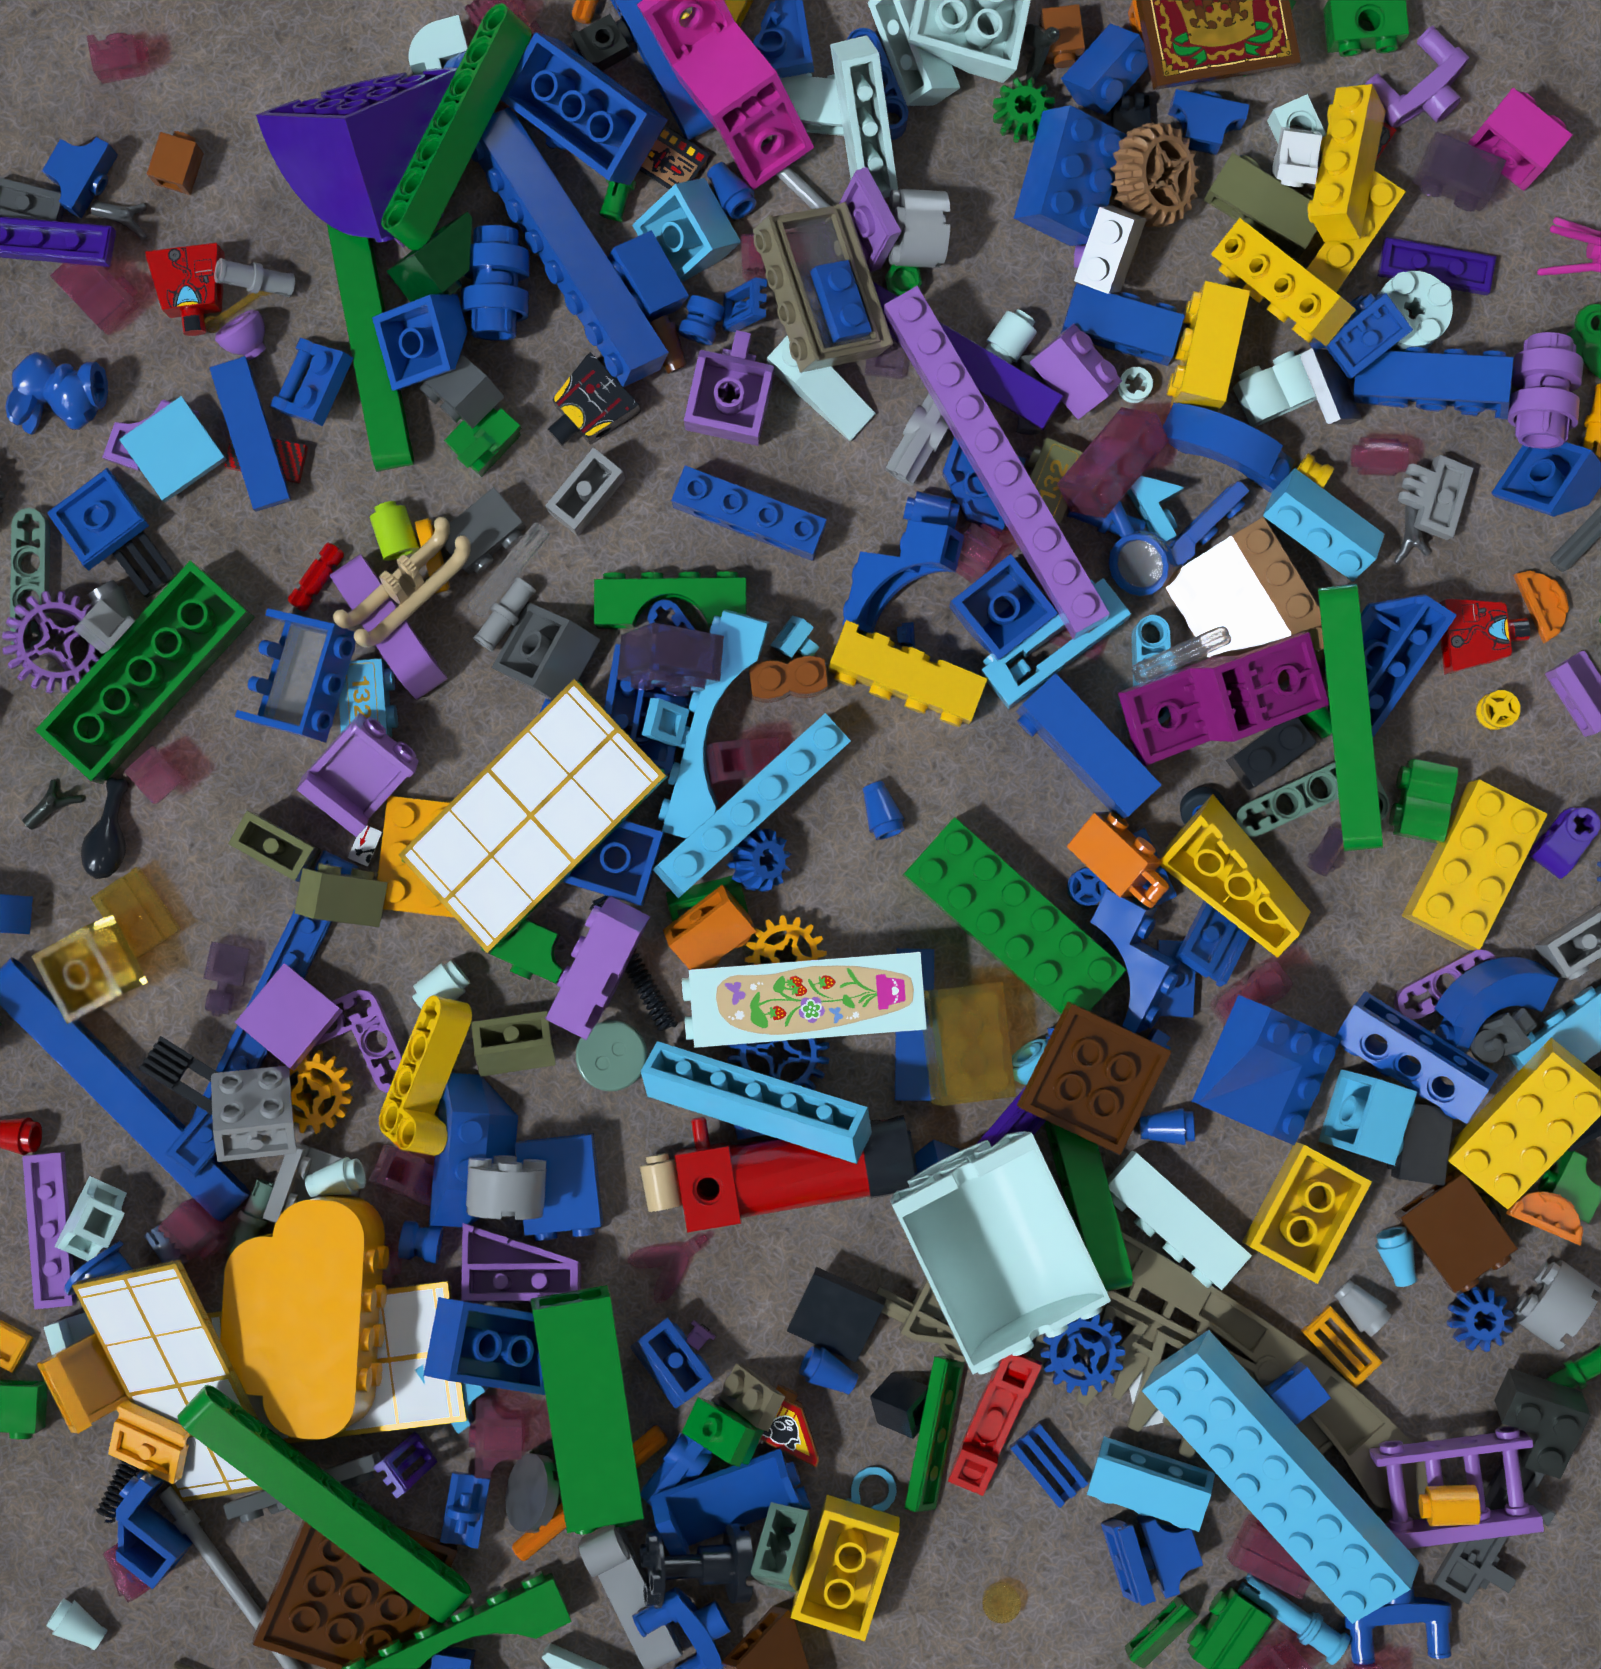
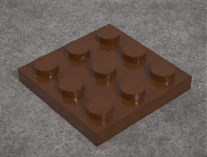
[1017,1001,1172,1155]

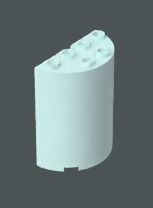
[890,1132,1111,1374]

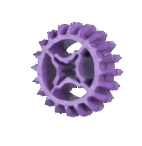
[2,591,106,694]

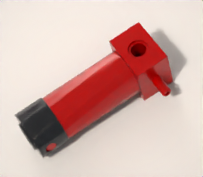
[675,1115,917,1233]

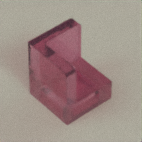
[124,746,190,804]

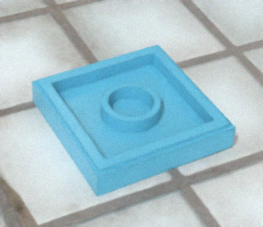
[119,396,227,502]

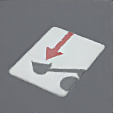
[348,825,382,866]

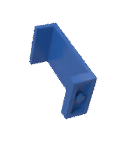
[650,1448,811,1556]

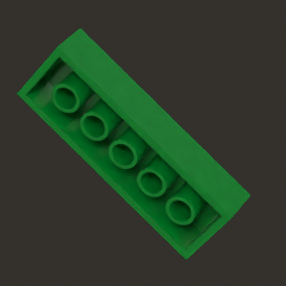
[35,561,255,784]
[902,817,1126,1016]

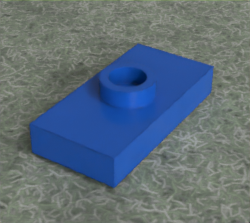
[1157,940,1196,1018]

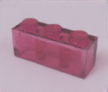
[1057,407,1169,518]

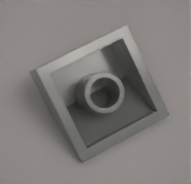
[491,602,600,700]

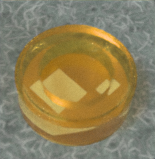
[982,1582,1021,1624]

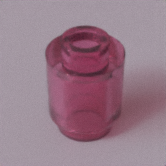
[1351,437,1409,476]

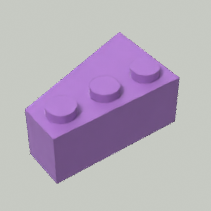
[545,896,650,1040]
[461,1223,581,1303]

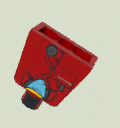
[145,243,225,336]
[1439,599,1530,675]

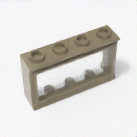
[753,202,893,373]

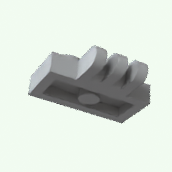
[1398,455,1474,540]

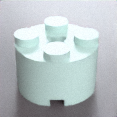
[1377,271,1453,352]

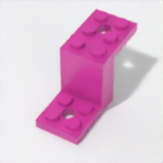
[637,0,814,190]

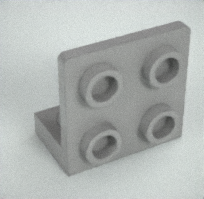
[211,1066,296,1162]
[263,1142,368,1223]

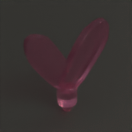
[628,1235,708,1303]

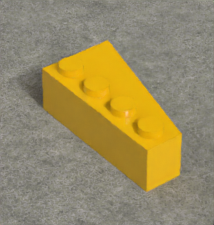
[829,620,987,727]

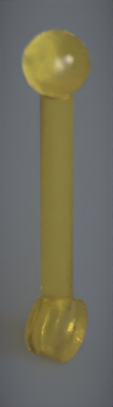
[205,291,270,333]

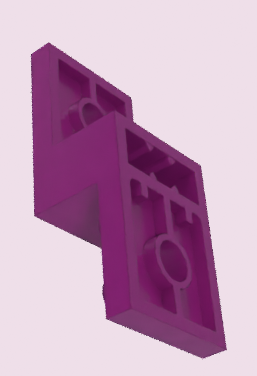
[1118,632,1329,766]

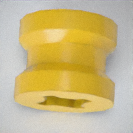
[1297,453,1334,488]
[1476,690,1520,730]

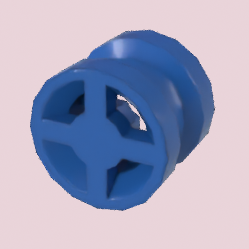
[1067,868,1108,906]

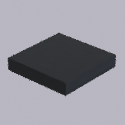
[787,1267,886,1362]

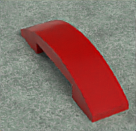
[948,1354,1042,1496]

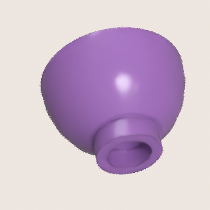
[215,309,266,360]

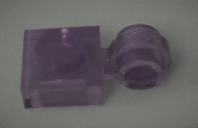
[203,941,251,1017]

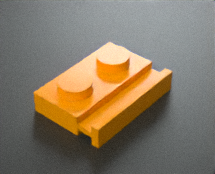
[108,1400,191,1484]

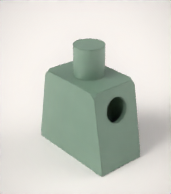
[751,1502,811,1593]

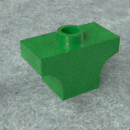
[490,919,564,984]
[1538,1150,1601,1224]
[681,1397,764,1467]

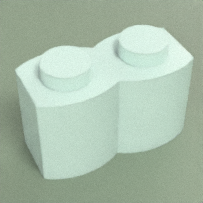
[1233,351,1317,428]

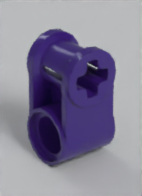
[1529,807,1601,879]

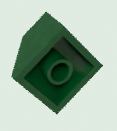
[387,211,472,302]

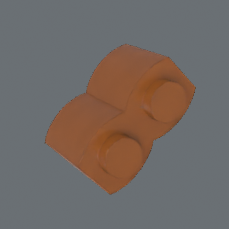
[749,656,828,703]

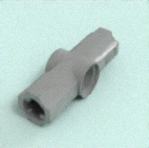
[885,393,949,486]

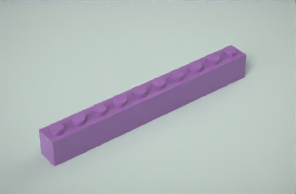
[884,286,1110,640]

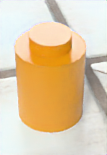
[1418,1484,1481,1526]

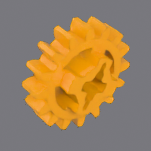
[745,915,827,965]
[279,1050,353,1134]

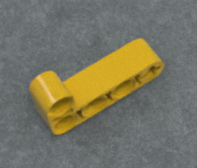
[379,995,472,1156]

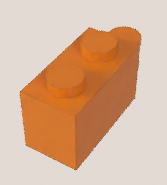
[1066,811,1170,908]

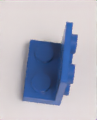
[1309,293,1413,378]

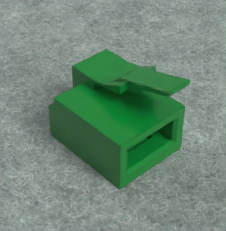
[444,408,522,477]

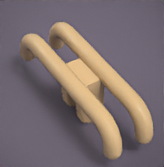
[333,517,471,648]

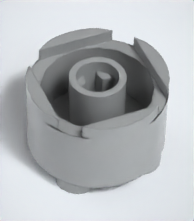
[889,189,950,268]
[466,1155,546,1220]
[1512,1260,1601,1350]

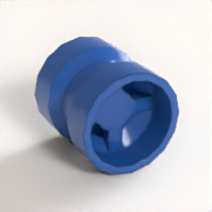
[678,295,725,345]
[398,1220,444,1264]

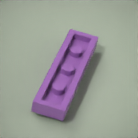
[22,1152,77,1309]

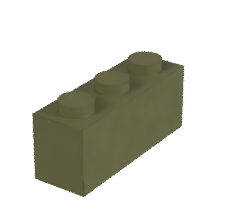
[1203,152,1317,259]

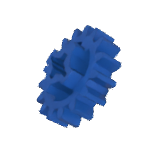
[1040,1314,1125,1396]

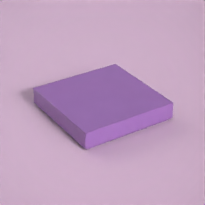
[839,167,901,272]
[235,963,343,1071]

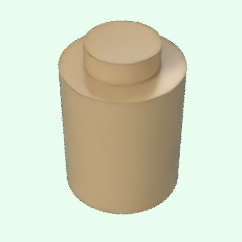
[640,1153,683,1212]

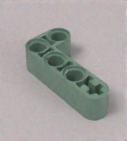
[1231,762,1390,838]

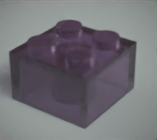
[617,623,724,696]

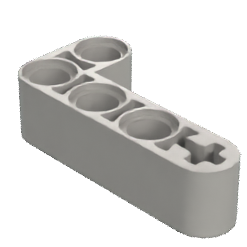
[579,1524,683,1669]

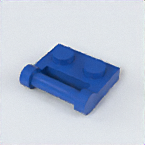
[269,338,353,426]

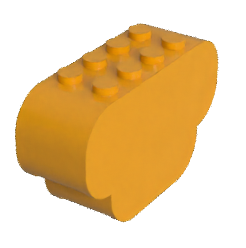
[219,1195,389,1439]

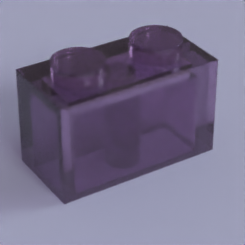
[1412,131,1506,212]

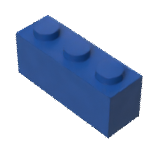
[1060,283,1185,366]

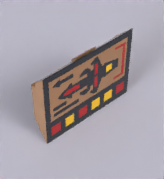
[639,125,710,189]

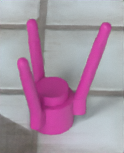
[1537,217,1601,276]

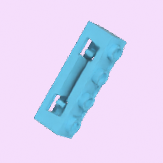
[981,578,1131,710]

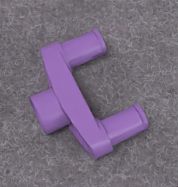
[1365,25,1470,128]

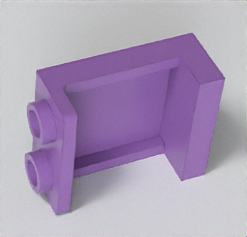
[297,712,419,837]

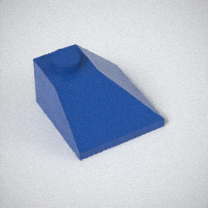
[1491,442,1601,517]

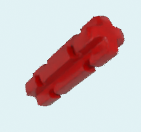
[288,542,344,612]

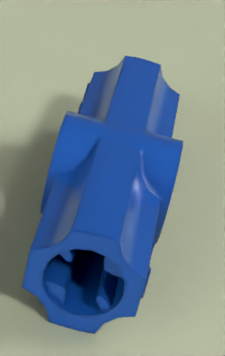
[640,1400,719,1505]

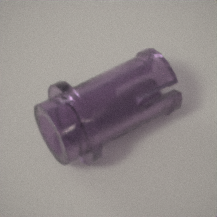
[1307,826,1344,877]

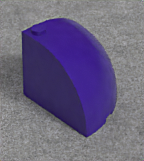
[256,67,458,242]

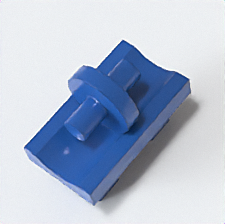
[440,1471,491,1549]

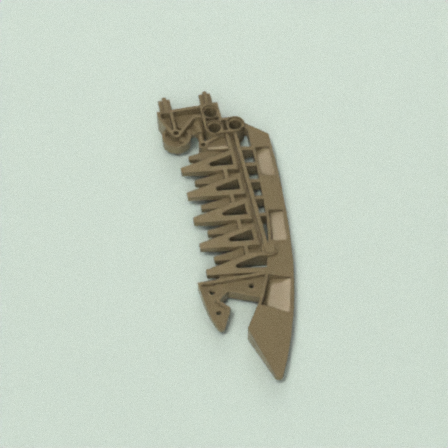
[875,1200,1451,1514]

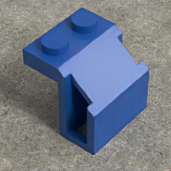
[116,1470,193,1589]

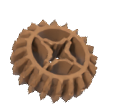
[1110,123,1200,227]

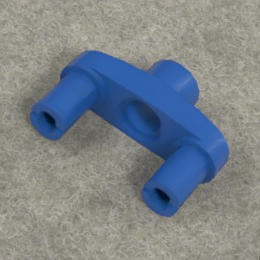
[1345,1584,1452,1665]
[632,1587,731,1669]

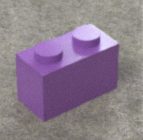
[1030,323,1122,420]

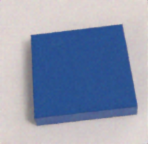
[47,468,150,571]

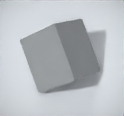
[74,599,135,654]

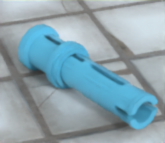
[1238,1571,1351,1665]

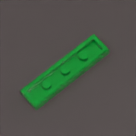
[904,1356,965,1512]

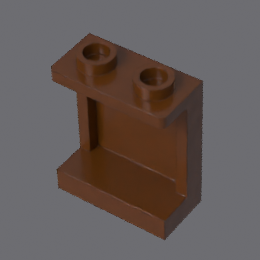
[1394,1169,1518,1293]

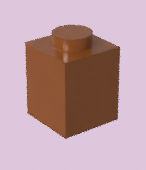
[1039,4,1085,68]
[147,131,204,196]

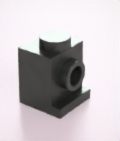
[571,14,632,71]

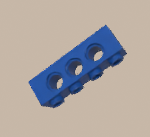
[671,465,827,561]
[1334,991,1499,1124]

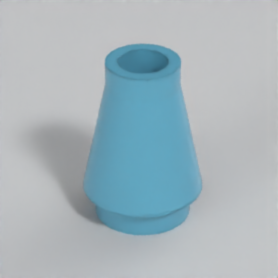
[1375,1227,1418,1287]

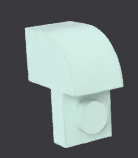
[409,15,468,75]

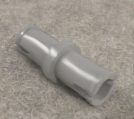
[214,258,295,298]
[473,577,536,652]

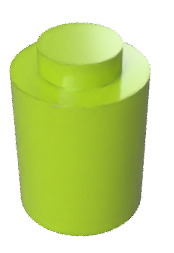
[369,501,420,561]

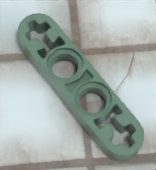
[10,508,50,651]

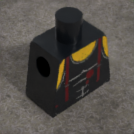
[547,352,641,446]

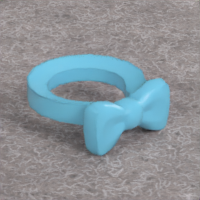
[846,1466,897,1512]

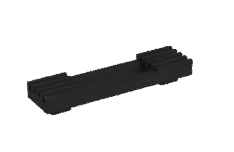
[139,1036,219,1115]

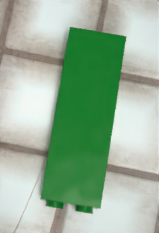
[530,1285,644,1535]

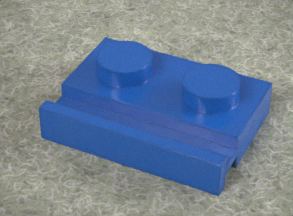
[1175,901,1250,987]
[1101,1518,1156,1606]

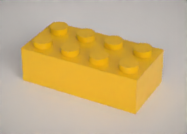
[1402,779,1547,950]
[1448,1037,1601,1210]

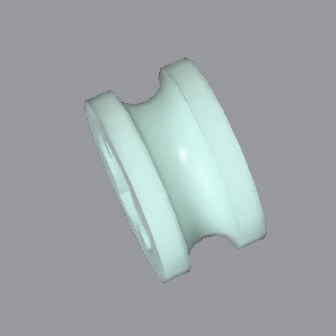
[1118,367,1153,403]

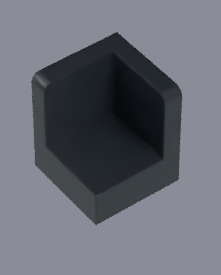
[870,1373,928,1439]

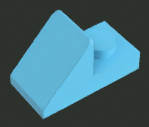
[1122,474,1184,544]

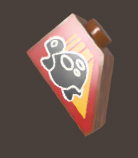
[760,1384,819,1467]

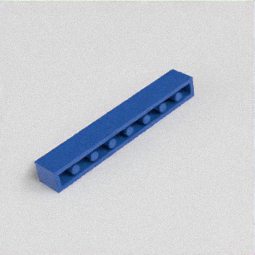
[471,107,669,387]

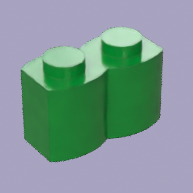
[1389,759,1458,844]

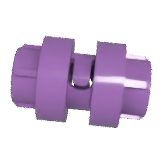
[1508,332,1584,449]

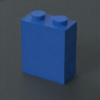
[515,1133,604,1241]

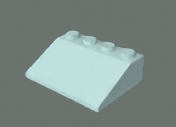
[907,0,1031,83]

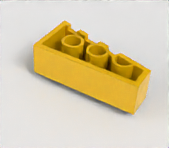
[1160,794,1311,958]

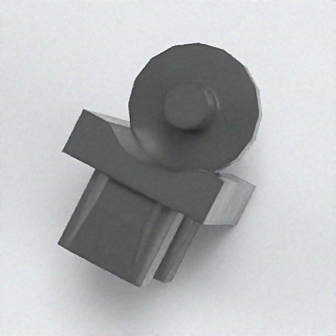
[1471,1008,1537,1064]

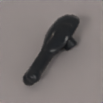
[81,777,129,879]

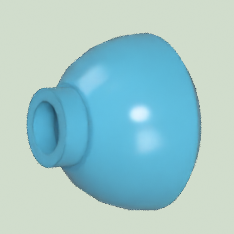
[1007,1039,1049,1085]

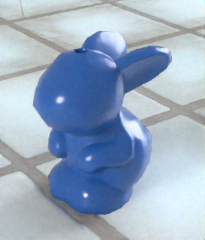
[5,352,108,435]

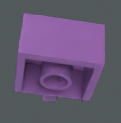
[684,330,775,446]

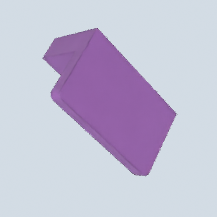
[1544,651,1601,737]

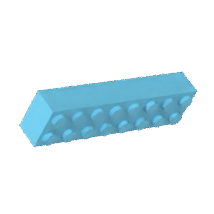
[1142,1330,1420,1624]

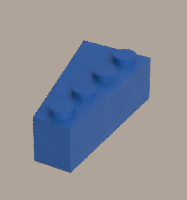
[1354,347,1514,419]

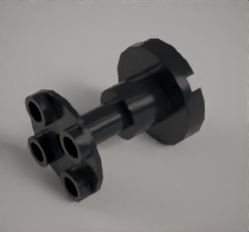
[640,1523,754,1609]

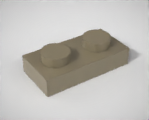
[719,1363,785,1432]

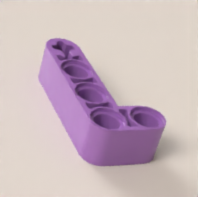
[330,554,448,700]

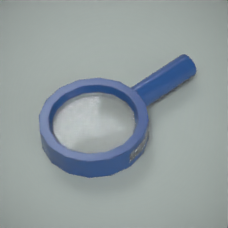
[1102,493,1174,596]

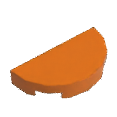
[1513,571,1569,644]
[1506,1191,1583,1246]

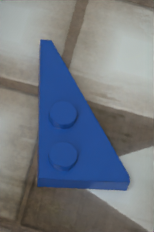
[753,0,815,79]

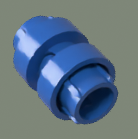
[460,225,530,341]

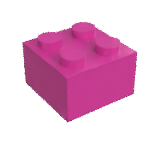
[1466,88,1573,191]

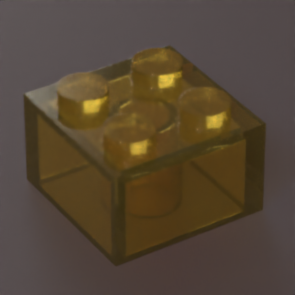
[32,915,149,1024]

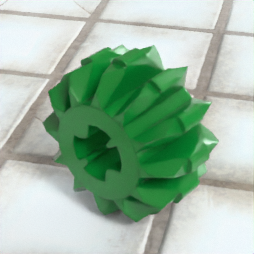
[992,77,1055,143]

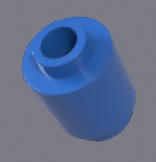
[903,491,960,529]

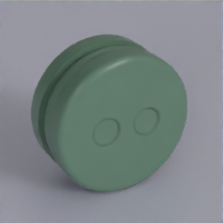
[576,1020,648,1091]

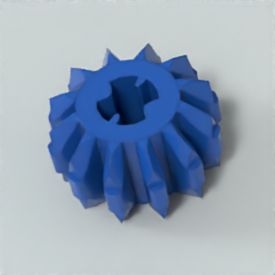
[726,828,792,892]
[1447,1286,1514,1352]

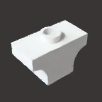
[1272,127,1322,187]

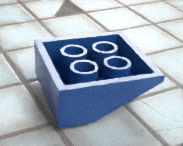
[1192,995,1340,1146]

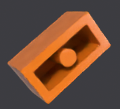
[663,884,756,970]

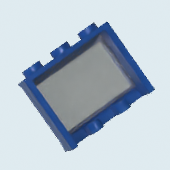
[235,608,356,743]

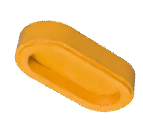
[415,518,450,594]

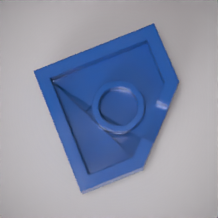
[942,437,1026,532]

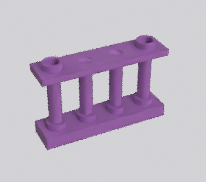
[1369,1426,1544,1549]

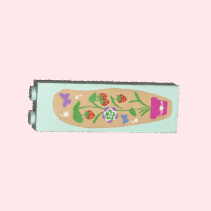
[682,952,927,1048]

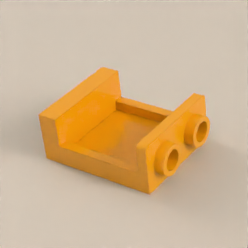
[36,1332,129,1434]

